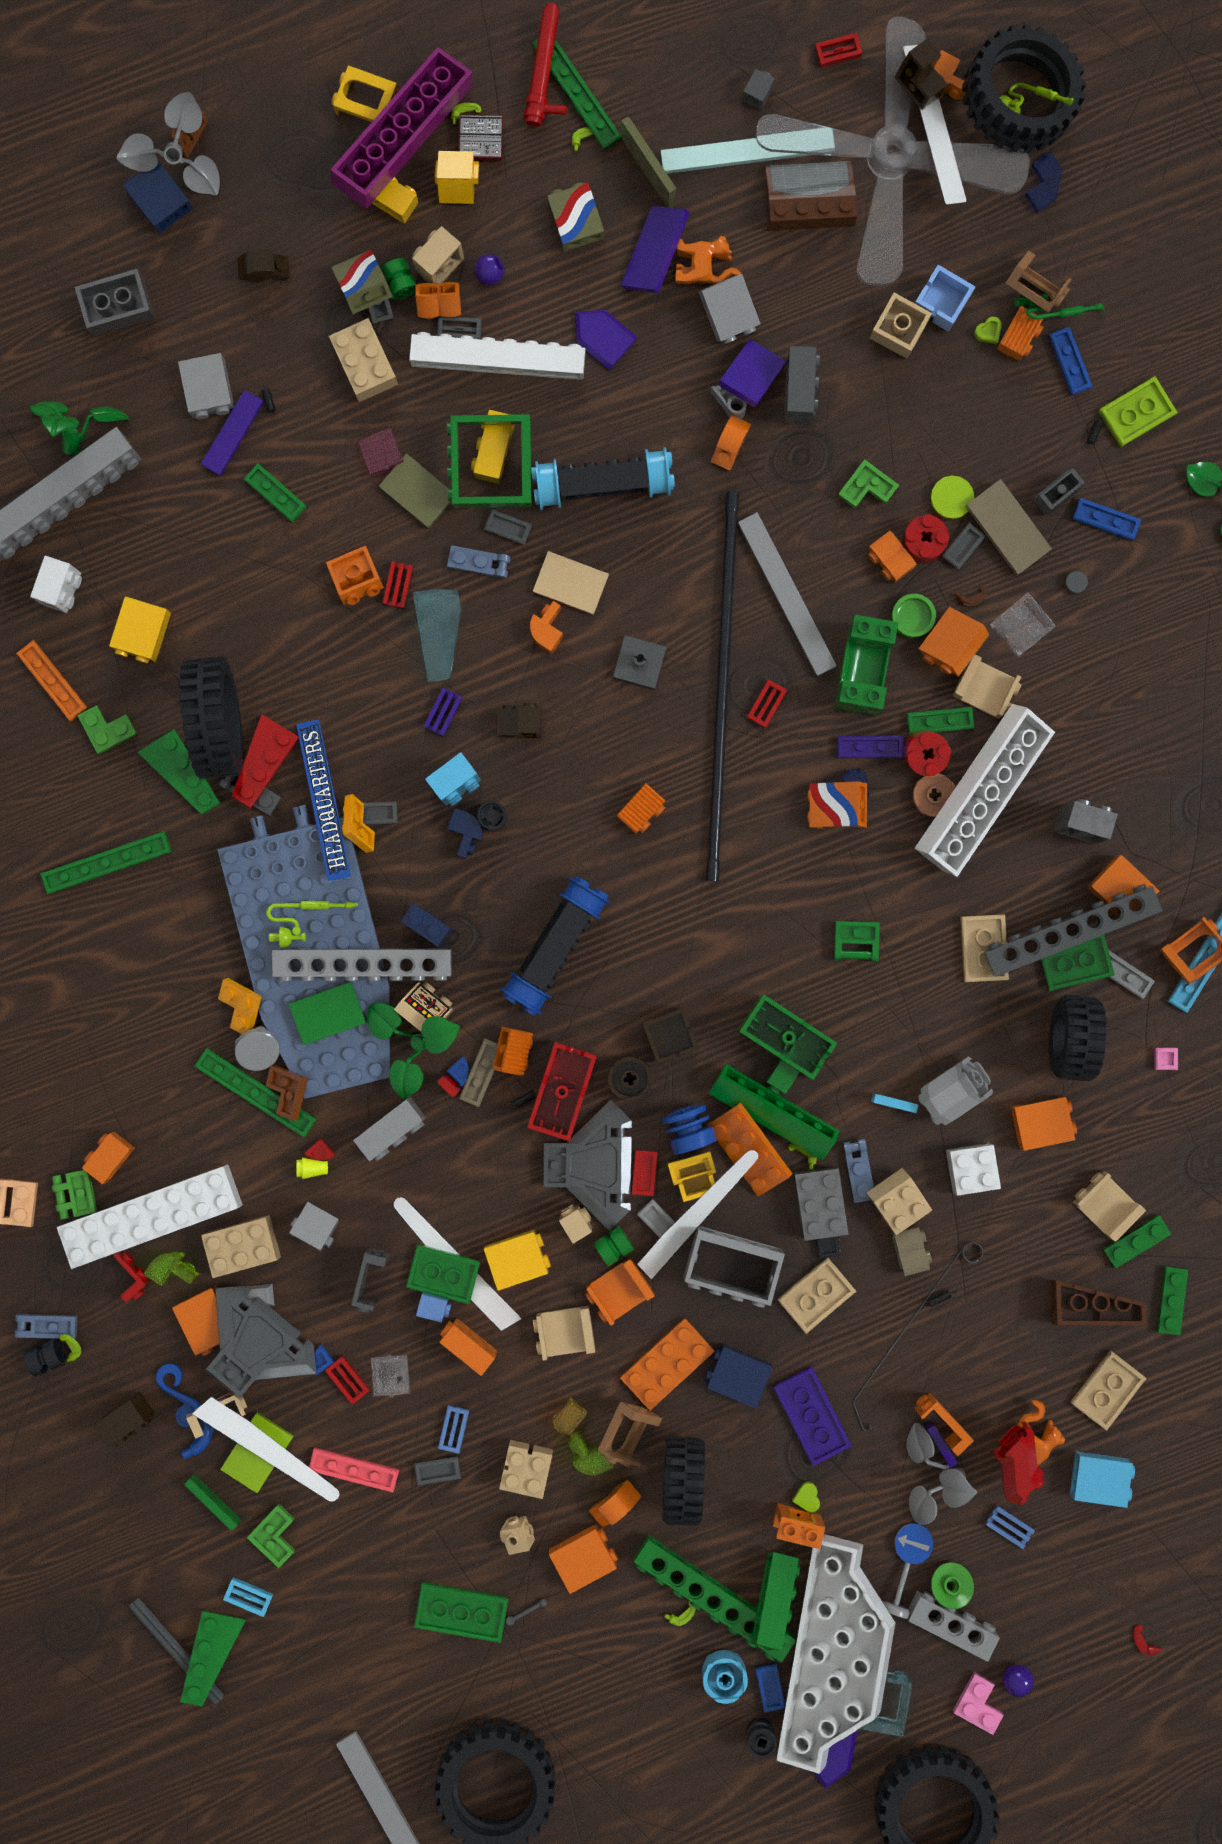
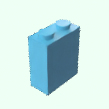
[1070,1451,1135,1508]

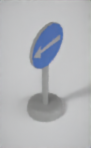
[882,1523,933,1619]

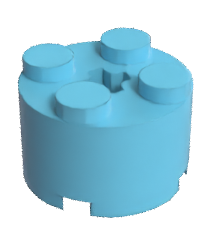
[702,1650,748,1704]

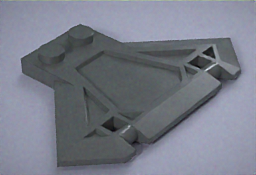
[543,1100,632,1231]
[205,1286,316,1399]

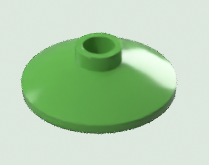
[931,1563,974,1609]

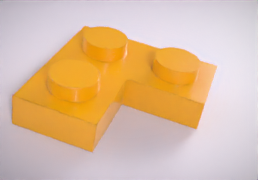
[342,794,375,853]
[218,978,262,1034]

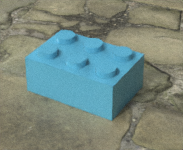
[425,752,481,806]

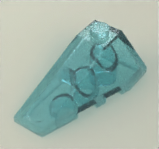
[413,589,461,682]

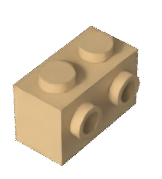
[559,1205,592,1244]

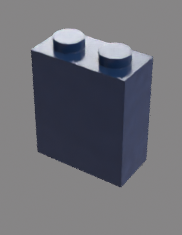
[123,161,193,234]
[401,903,454,948]
[704,1343,773,1408]

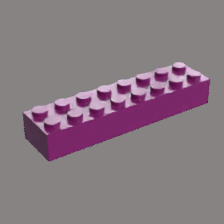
[330,47,472,209]

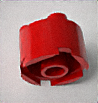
[902,514,949,563]
[903,730,951,776]

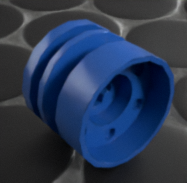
[662,1104,717,1155]

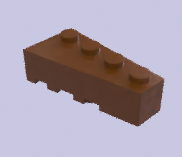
[1051,1280,1147,1326]

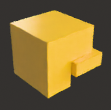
[435,151,479,204]
[668,1151,716,1202]

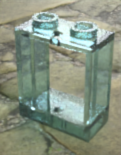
[859,1671,913,1737]

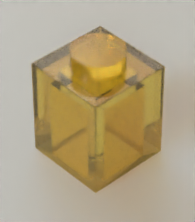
[552,1397,587,1436]

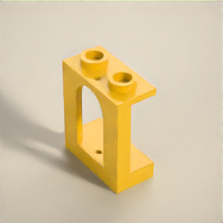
[332,65,399,122]

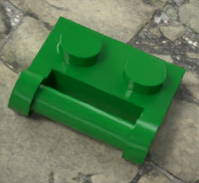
[834,921,880,962]

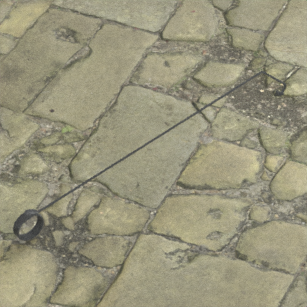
[853,1242,984,1431]

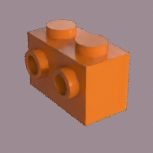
[82,1132,135,1184]

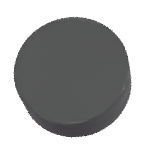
[1064,571,1088,594]

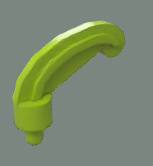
[451,103,481,125]
[572,127,593,151]
[788,1143,817,1170]
[59,1334,81,1362]
[664,1600,696,1626]

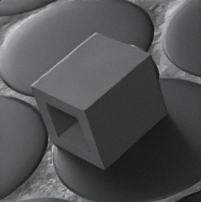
[742,69,775,110]

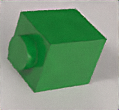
[766,1059,799,1095]

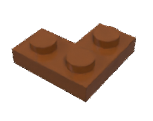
[171,111,208,159]
[266,1065,308,1120]

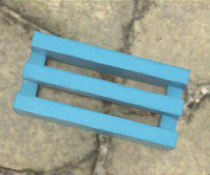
[871,1093,918,1113]
[223,1577,274,1617]

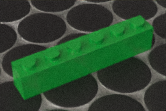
[709,1064,839,1161]

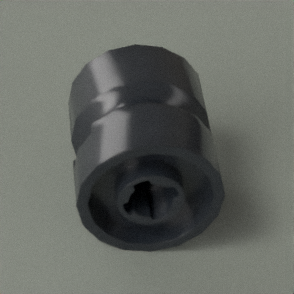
[477,801,507,832]
[24,1339,66,1377]
[746,1718,777,1758]

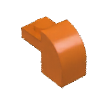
[934,50,966,101]
[711,415,751,471]
[530,601,563,655]
[589,1479,642,1527]

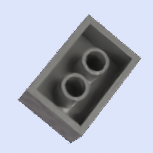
[784,346,820,425]

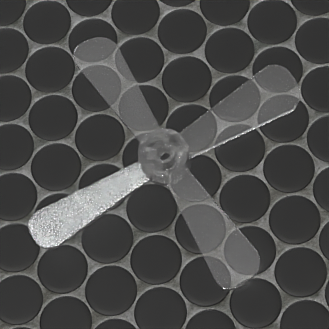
[756,16,1030,286]

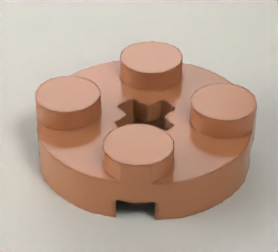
[912,773,956,817]

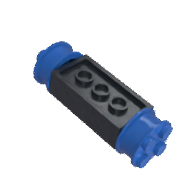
[500,876,611,1016]

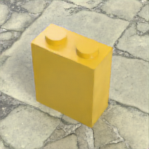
[109,596,171,664]
[484,1229,551,1291]

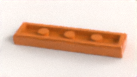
[16,640,89,722]

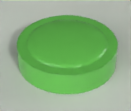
[891,594,936,639]

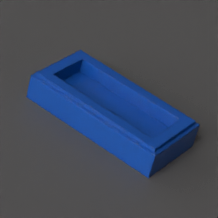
[755,1662,786,1713]

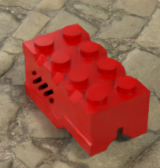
[527,1042,597,1141]

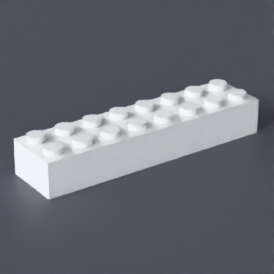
[915,704,1055,877]
[57,1164,243,1269]

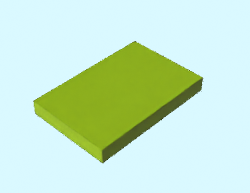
[1098,376,1178,448]
[220,1412,294,1493]

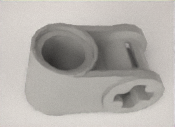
[710,385,747,419]

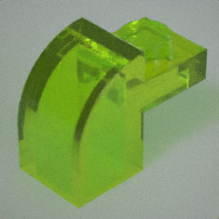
[144,1250,199,1286]
[569,1430,614,1475]

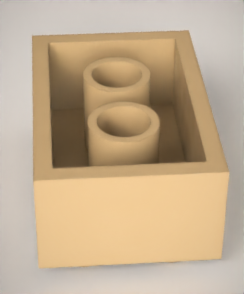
[329,318,398,402]
[201,1215,281,1278]

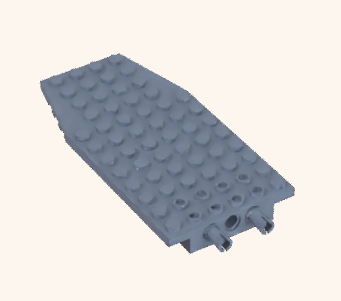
[217,805,391,1099]

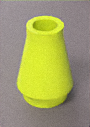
[296,1158,328,1179]

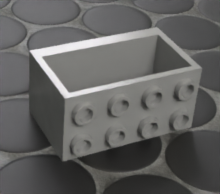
[683,1226,785,1308]

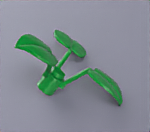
[30,401,130,455]
[1186,462,1222,536]
[368,1002,460,1099]

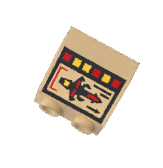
[394,981,454,1031]

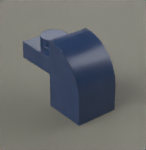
[448,808,483,859]

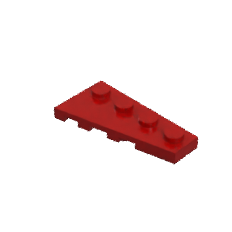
[232,714,299,810]

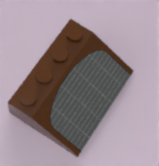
[765,161,857,231]

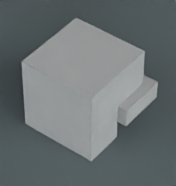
[289,1202,339,1252]

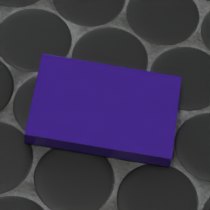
[718,339,786,408]

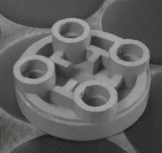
[235,1026,279,1071]

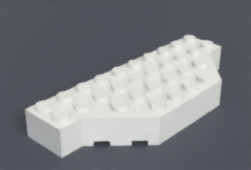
[777,1534,895,1774]

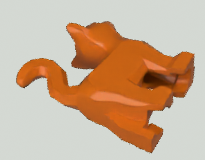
[675,236,741,285]
[998,1400,1065,1465]

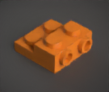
[326,546,384,605]

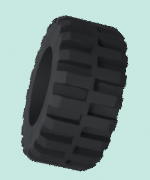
[1049,995,1107,1081]
[662,1436,705,1526]

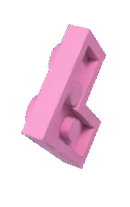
[953,1672,1004,1735]

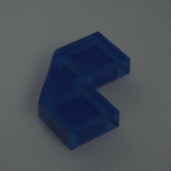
[1025,151,1063,213]

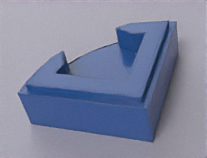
[447,1056,469,1087]
[315,1344,335,1375]

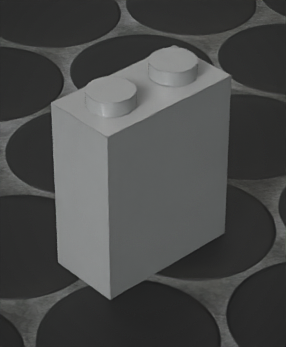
[698,274,760,344]
[178,353,234,420]

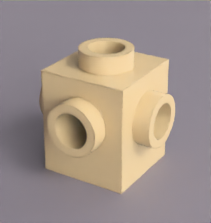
[500,1516,535,1555]

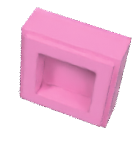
[1154,1048,1178,1070]

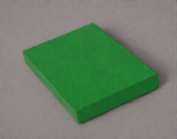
[1041,935,1115,991]
[289,981,367,1045]
[406,1244,481,1304]

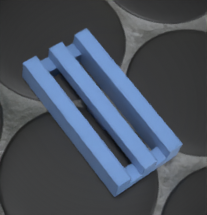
[438,1404,470,1454]
[985,1505,1035,1549]

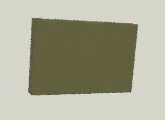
[379,453,452,529]

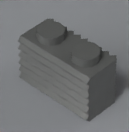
[1033,467,1084,516]

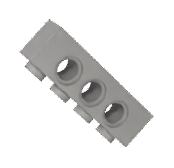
[908,1591,1000,1662]

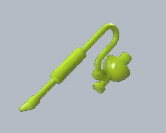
[999,83,1074,114]
[266,901,358,949]

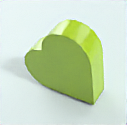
[974,317,1002,345]
[792,1482,820,1512]

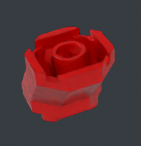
[993,1421,1044,1506]

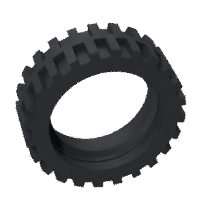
[962,24,1086,153]
[179,656,244,779]
[434,1719,555,1844]
[874,1744,1000,1844]

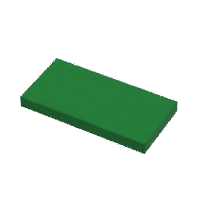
[414,1582,509,1643]

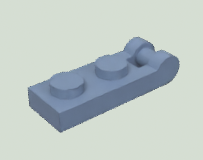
[447,545,511,579]
[843,1139,874,1203]
[15,1313,77,1339]

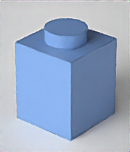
[416,1292,451,1323]

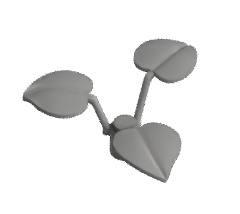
[117,92,220,195]
[906,1422,977,1525]

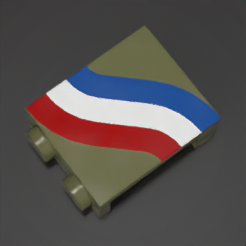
[547,182,604,252]
[332,250,393,314]

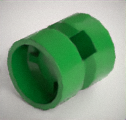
[381,258,417,300]
[593,1226,635,1267]

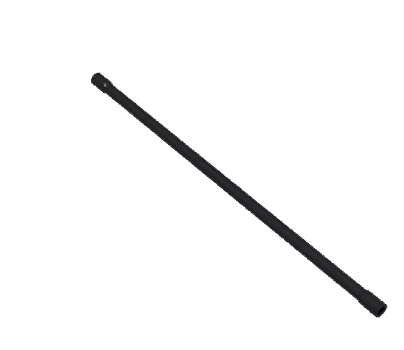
[706,491,739,882]

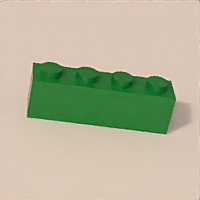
[751,1552,800,1650]

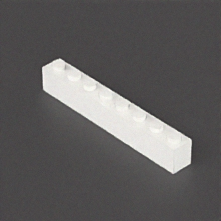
[410,332,585,380]

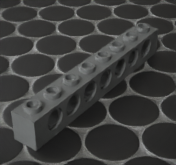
[983,884,1162,977]

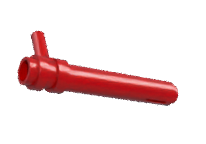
[523,3,567,127]

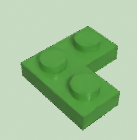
[838,459,899,508]
[78,705,138,755]
[247,1503,295,1568]

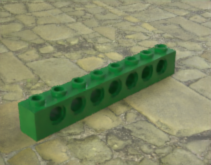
[634,1534,796,1663]

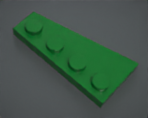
[137,729,222,815]

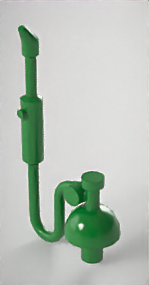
[1014,293,1105,319]

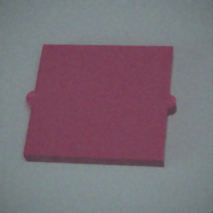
[358,428,404,476]

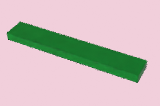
[532,39,622,151]
[40,831,172,895]
[194,1048,317,1138]

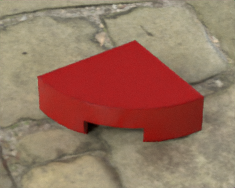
[304,1138,336,1160]

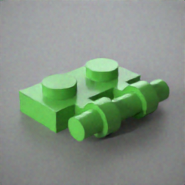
[51,1170,98,1220]

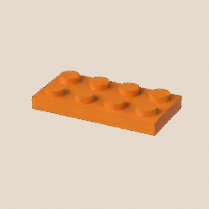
[706,1102,792,1196]
[620,1317,715,1411]

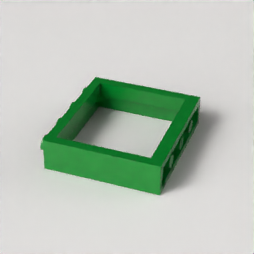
[447,414,532,508]

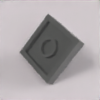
[613,635,667,690]

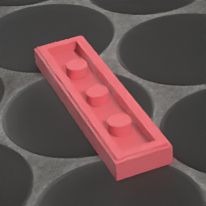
[309,1447,400,1493]

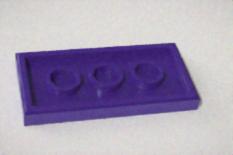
[621,206,690,293]
[773,1366,852,1466]

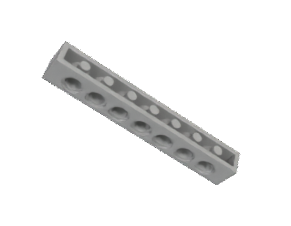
[272,948,452,981]

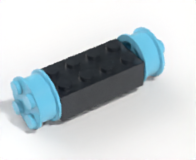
[531,447,675,510]

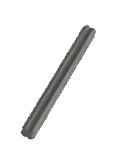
[129,1598,224,1704]

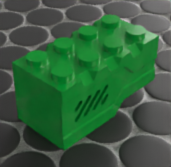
[737,994,837,1080]

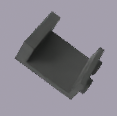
[351,1248,391,1313]

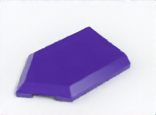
[575,310,638,371]
[814,1730,857,1788]

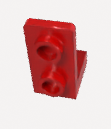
[113,1251,150,1302]

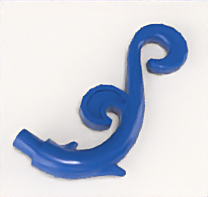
[156,1363,214,1459]

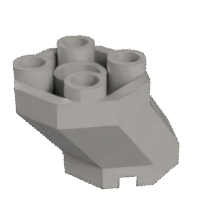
[918,1057,993,1126]

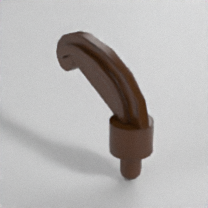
[955,586,988,607]

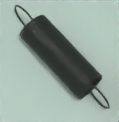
[261,384,276,418]
[1086,415,1104,449]
[508,1088,539,1111]
[923,1290,956,1307]

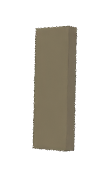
[459,1038,498,1107]

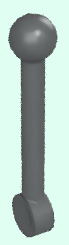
[506,1598,548,1626]

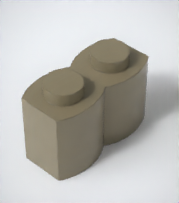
[891,1225,932,1276]

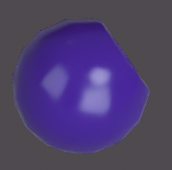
[474,254,504,286]
[1003,1665,1034,1697]

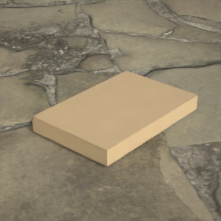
[533,551,609,616]
[960,915,1009,982]
[777,1258,856,1334]
[1070,1350,1147,1431]

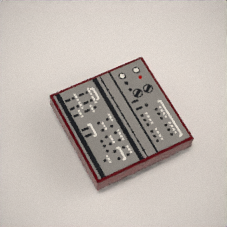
[459,114,503,161]

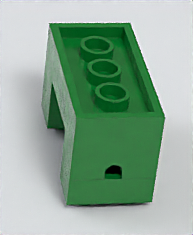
[834,615,899,716]

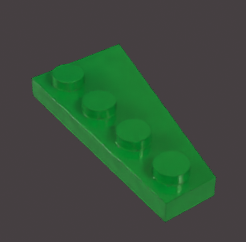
[180,1610,246,1707]

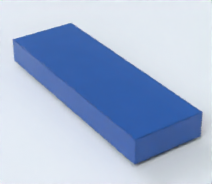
[1048,327,1093,396]
[1071,498,1142,541]

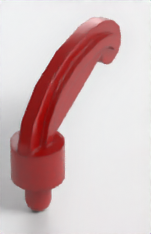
[1133,1625,1162,1655]

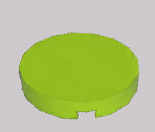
[930,475,974,520]

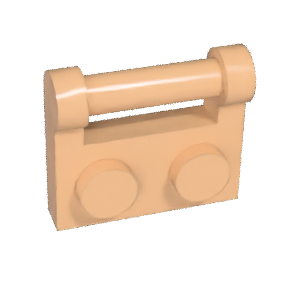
[0,1179,38,1227]

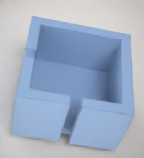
[915,265,975,332]

